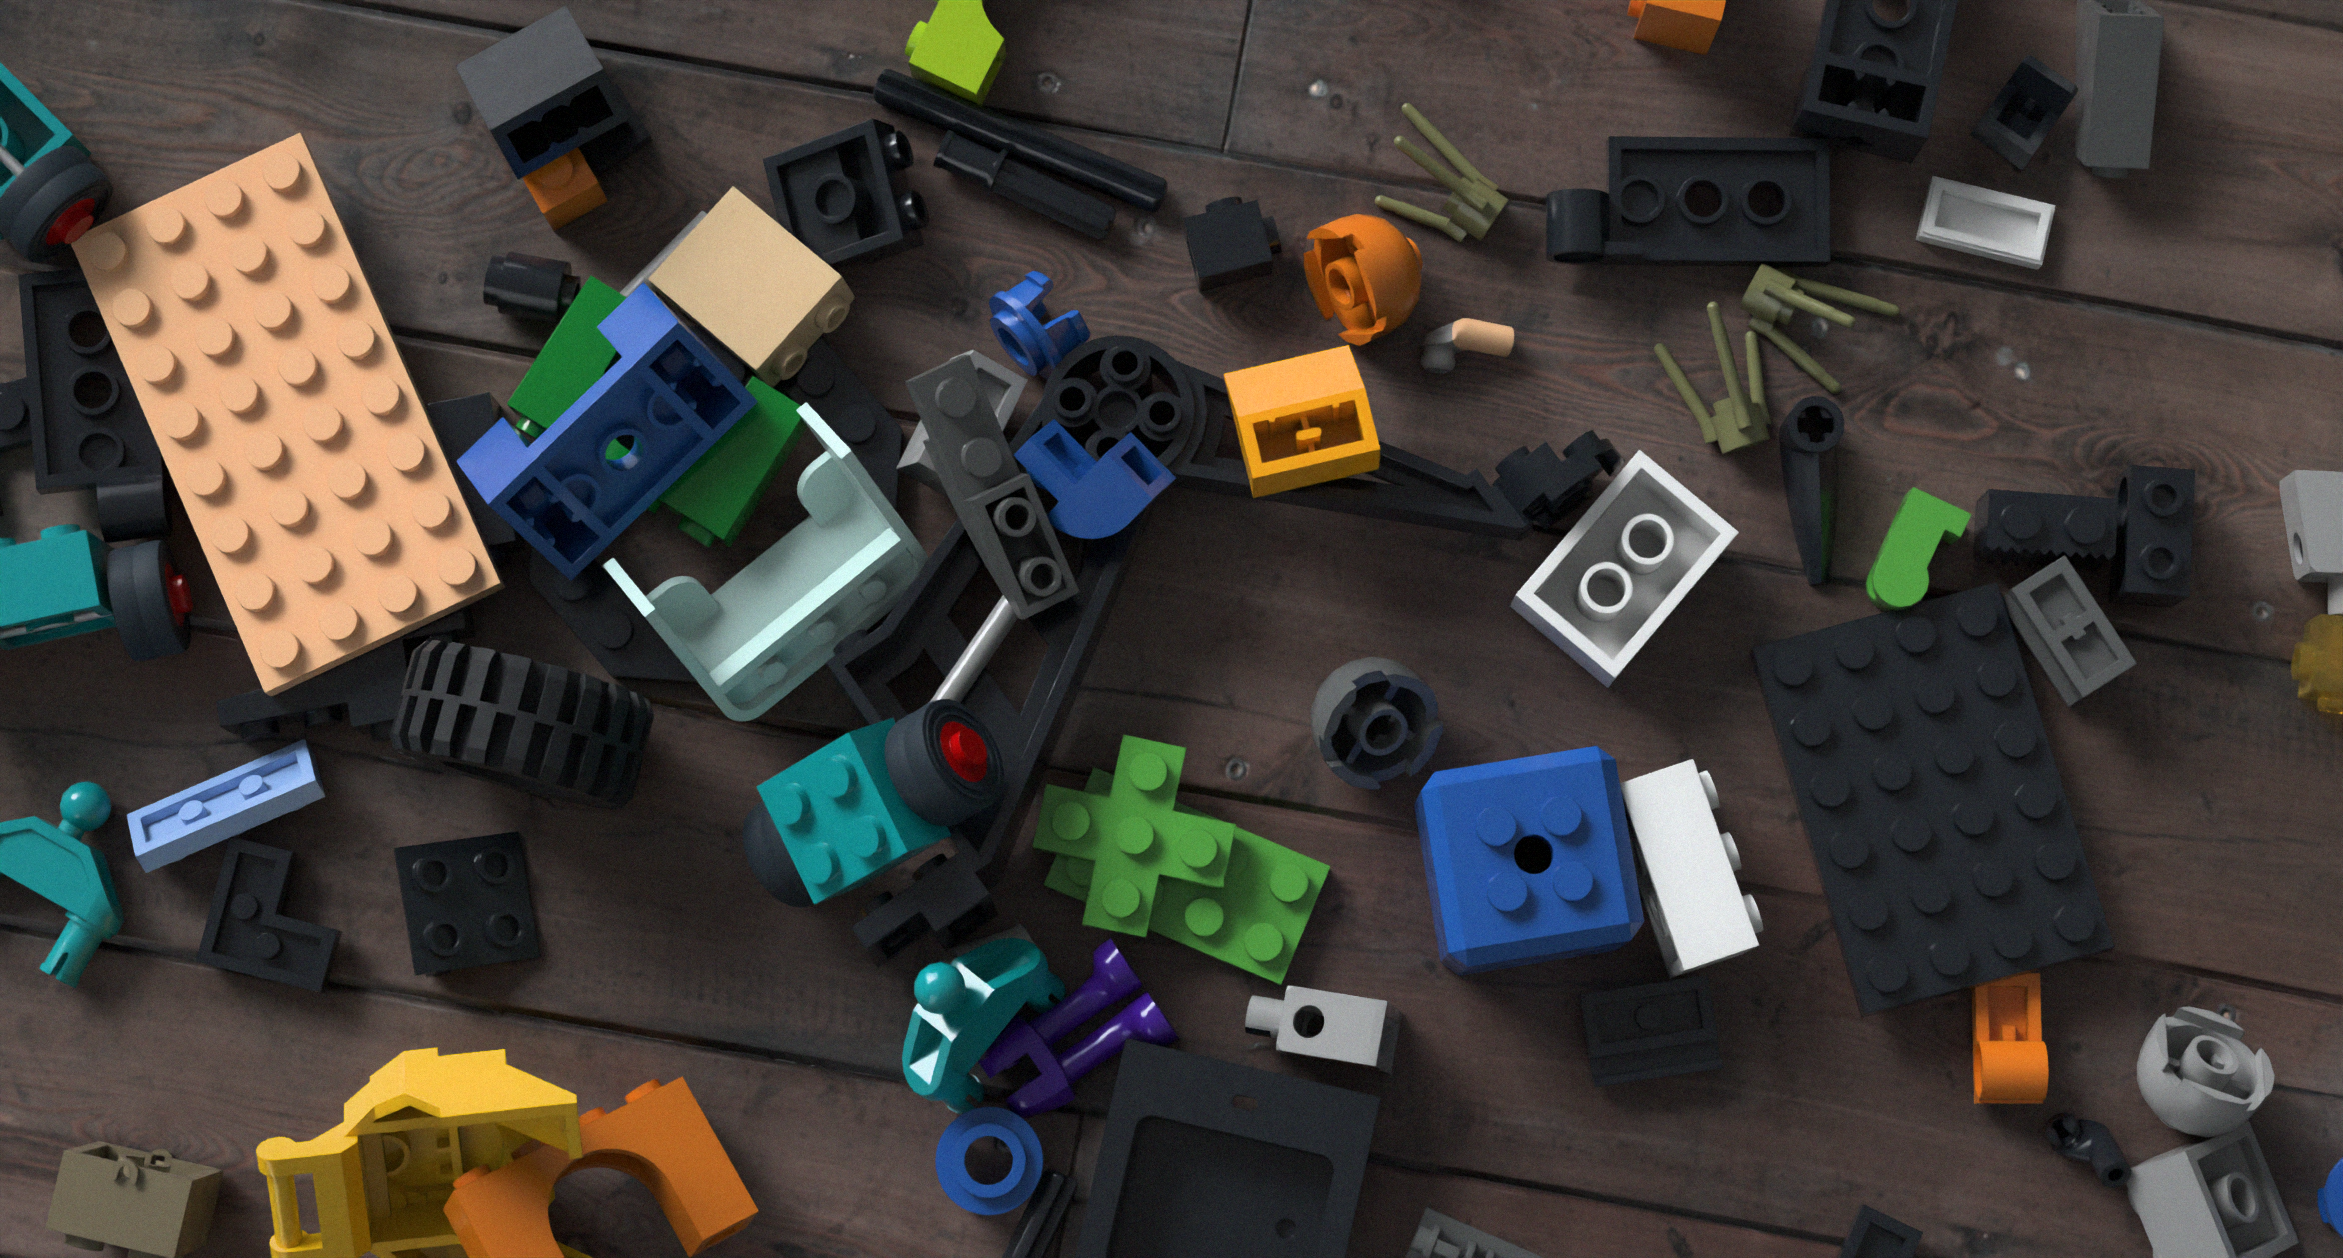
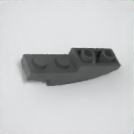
[905,355,1080,620]

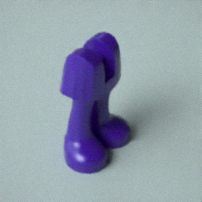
[977,937,1180,1119]

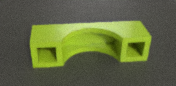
[905,0,1007,105]

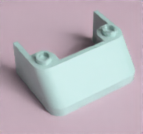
[603,402,929,721]

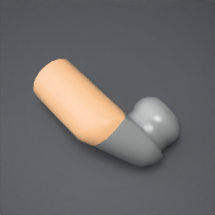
[1419,318,1514,374]

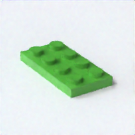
[1044,767,1330,986]

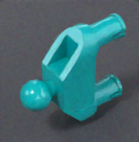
[0,781,124,988]
[902,938,1066,1114]

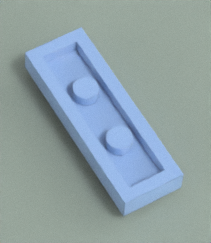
[127,739,326,873]

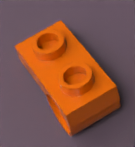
[1972,973,2049,1104]

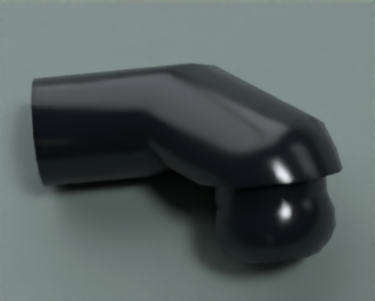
[2045,1112,2132,1188]

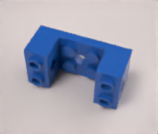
[456,282,758,581]

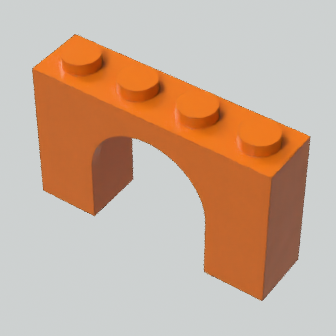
[443,1076,759,1258]

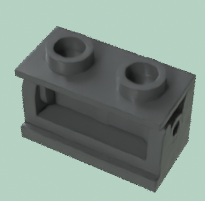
[2002,555,2137,707]

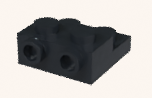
[763,118,929,270]

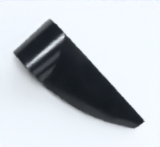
[1779,396,1845,586]

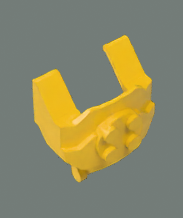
[256,1047,592,1258]

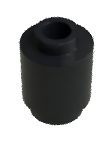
[483,251,581,324]

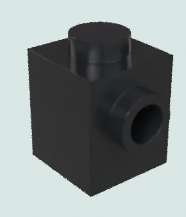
[1184,197,1282,292]

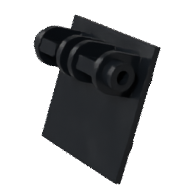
[394,831,540,978]

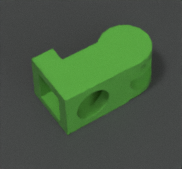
[1866,487,1972,612]

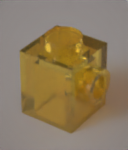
[2291,614,2343,714]

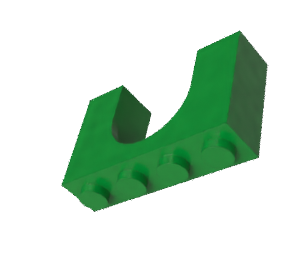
[507,275,808,548]

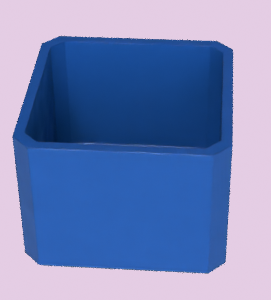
[1414,746,1644,976]

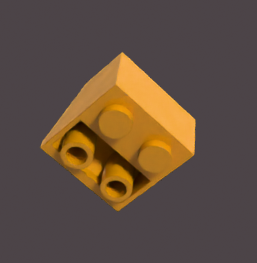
[1224,345,1380,498]

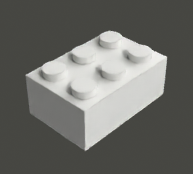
[1510,450,1739,688]
[1620,759,1763,979]

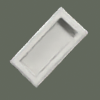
[1916,176,2056,270]

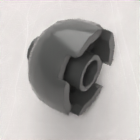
[1310,657,1443,790]

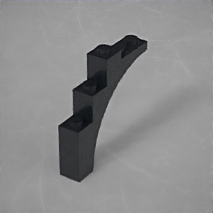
[216,392,525,742]

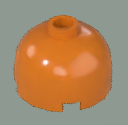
[1304,214,1423,346]

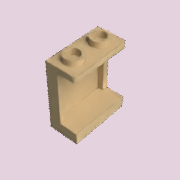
[648,186,854,388]

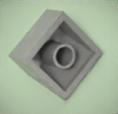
[2126,1121,2299,1258]

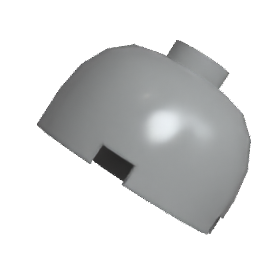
[2137,1006,2275,1138]

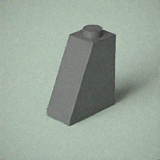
[2074,0,2164,178]

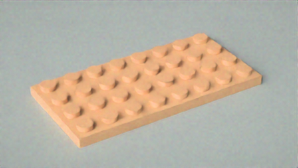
[71,133,506,697]

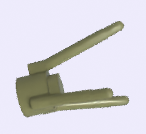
[1375,103,1509,243]
[1739,263,1900,394]
[1654,302,1772,455]

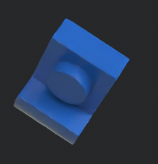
[1014,419,1176,539]

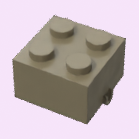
[45,1141,224,1258]

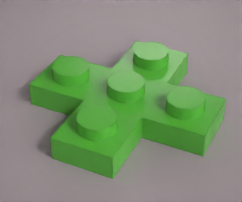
[1033,735,1236,939]

